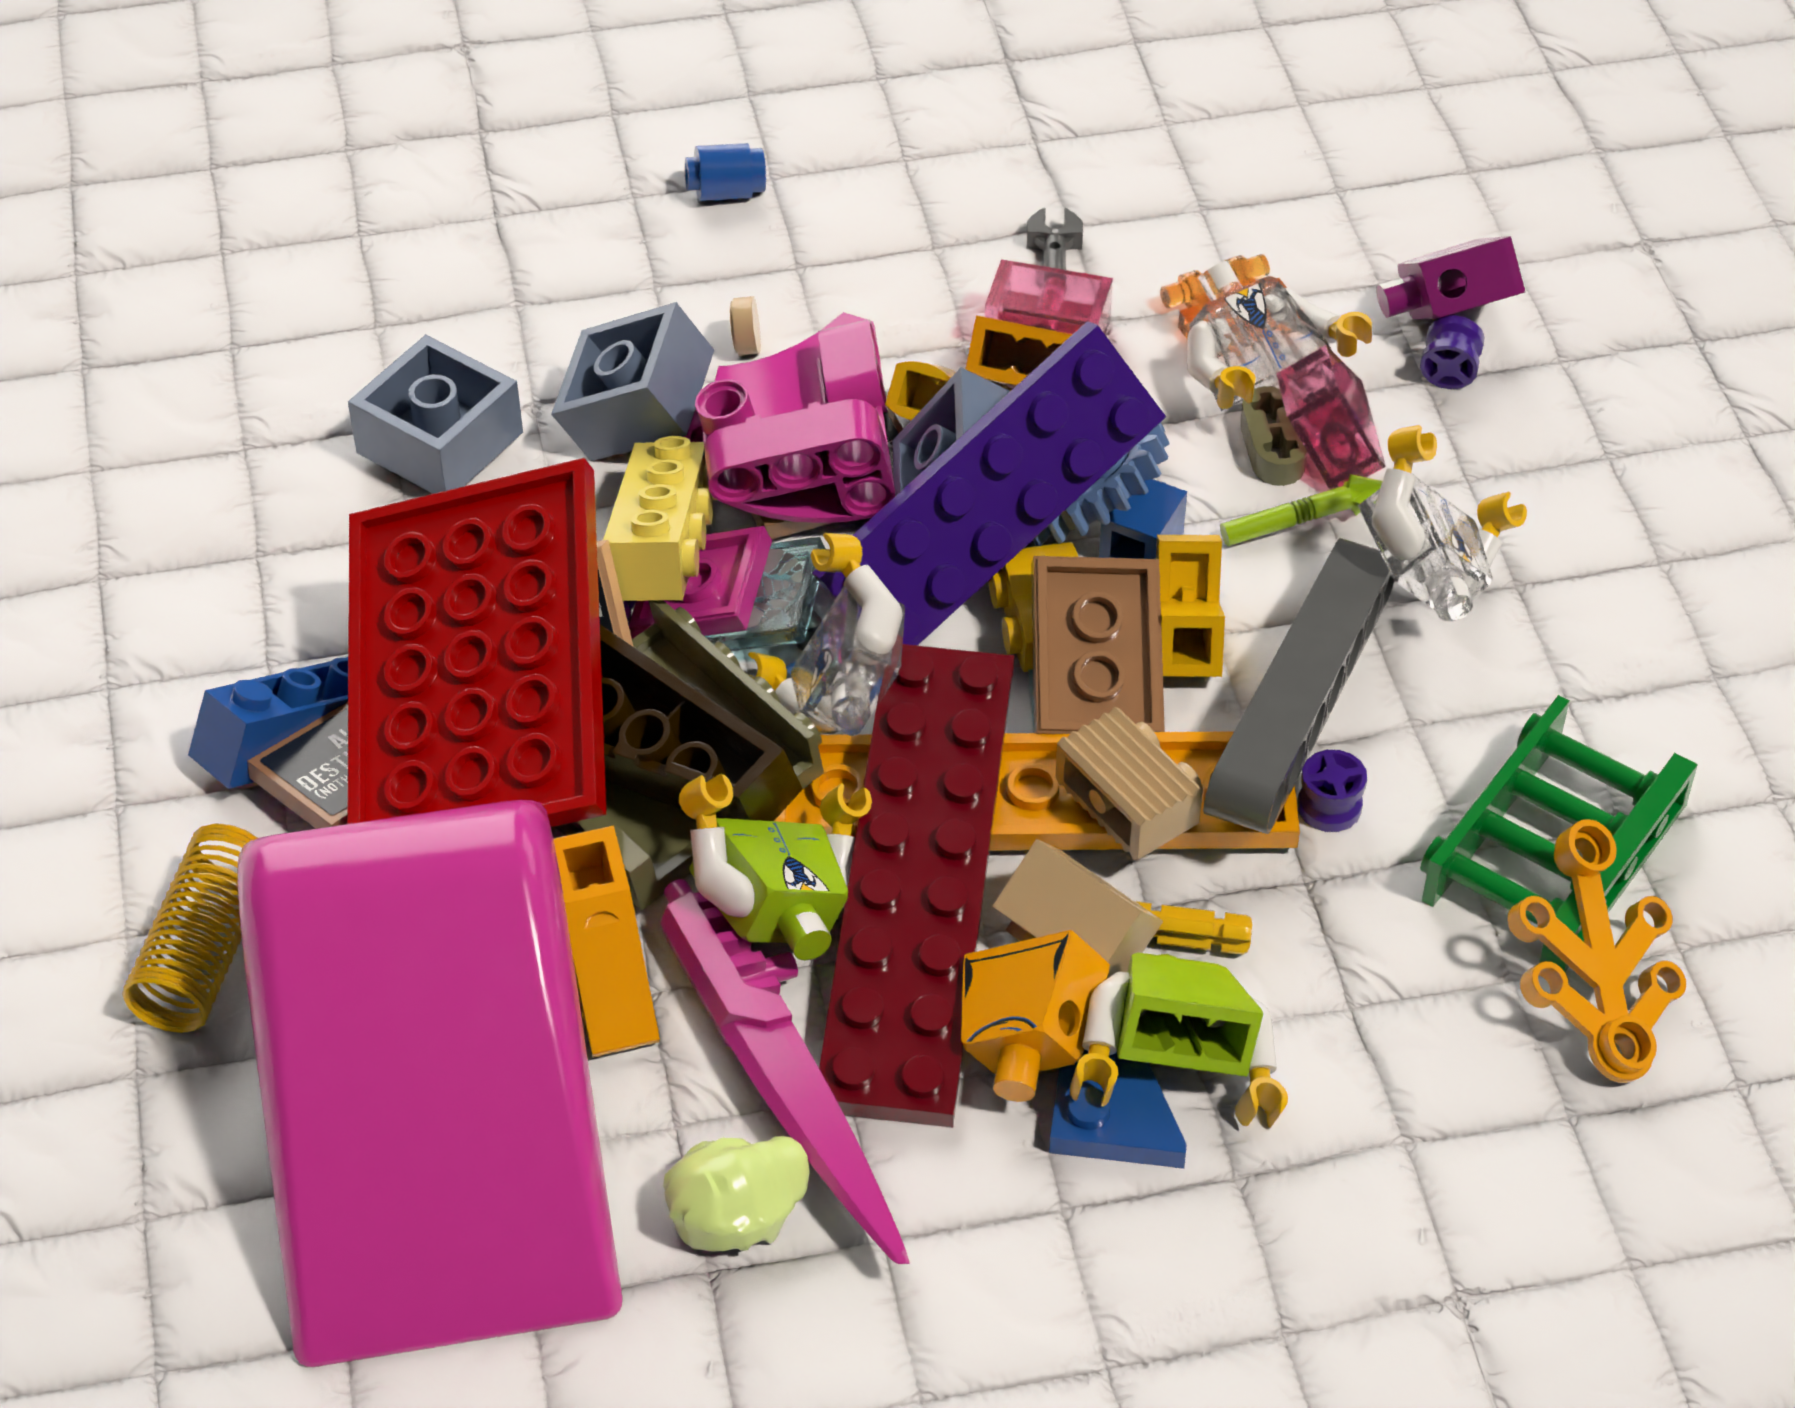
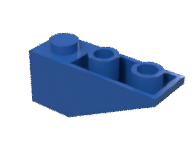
[188,657,348,789]

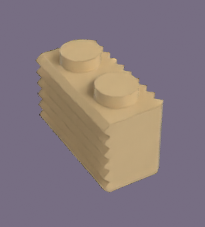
[1055,707,1203,860]

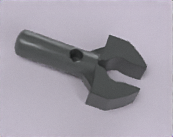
[1026,208,1083,293]

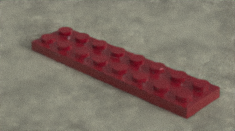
[819,643,1014,1128]

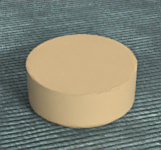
[730,296,761,356]

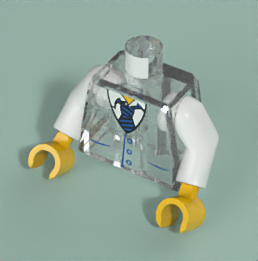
[1187,261,1372,411]
[1358,425,1527,621]
[748,533,905,736]

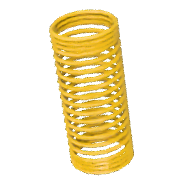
[122,823,258,1033]

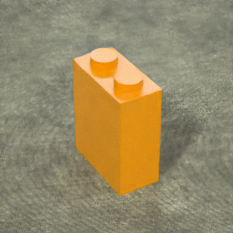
[965,315,1073,385]

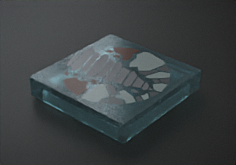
[705,537,826,651]

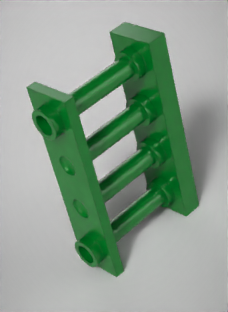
[1420,695,1698,972]

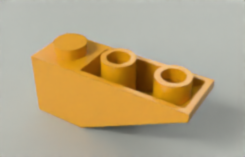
[553,825,660,1058]

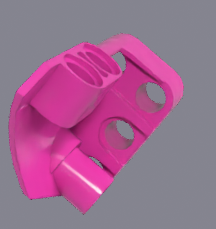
[695,312,895,523]

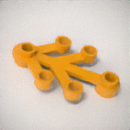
[1507,819,1686,1083]

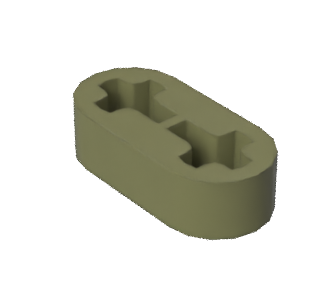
[1240,386,1308,486]

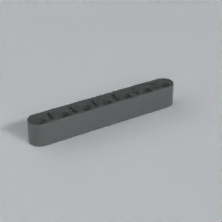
[1203,538,1400,834]

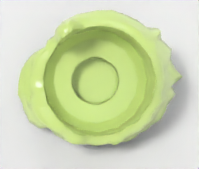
[663,1136,810,1252]

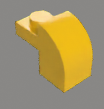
[1156,534,1225,677]

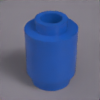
[684,143,766,201]

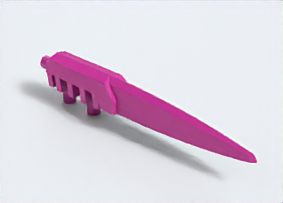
[660,879,910,1264]

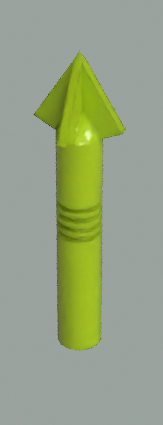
[1220,474,1382,546]

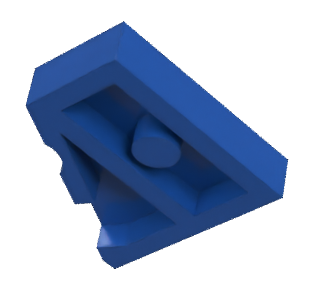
[1049,1049,1187,1169]

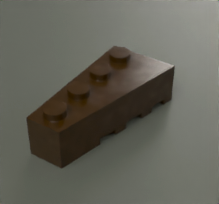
[600,625,803,821]

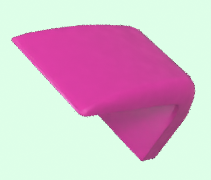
[238,800,623,1367]

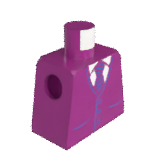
[1376,236,1526,319]

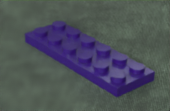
[812,321,1166,659]

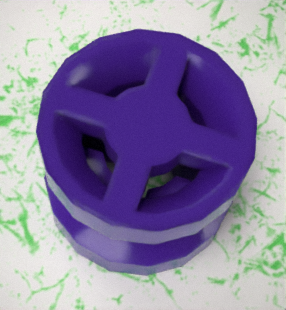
[1420,315,1485,390]
[1297,750,1367,832]

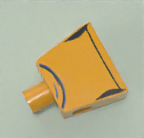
[961,929,1110,1102]

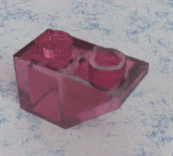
[1276,345,1386,490]

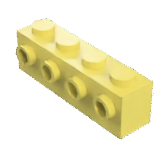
[603,436,717,601]

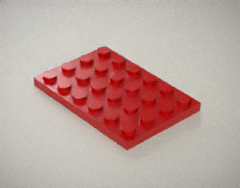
[347,458,606,827]

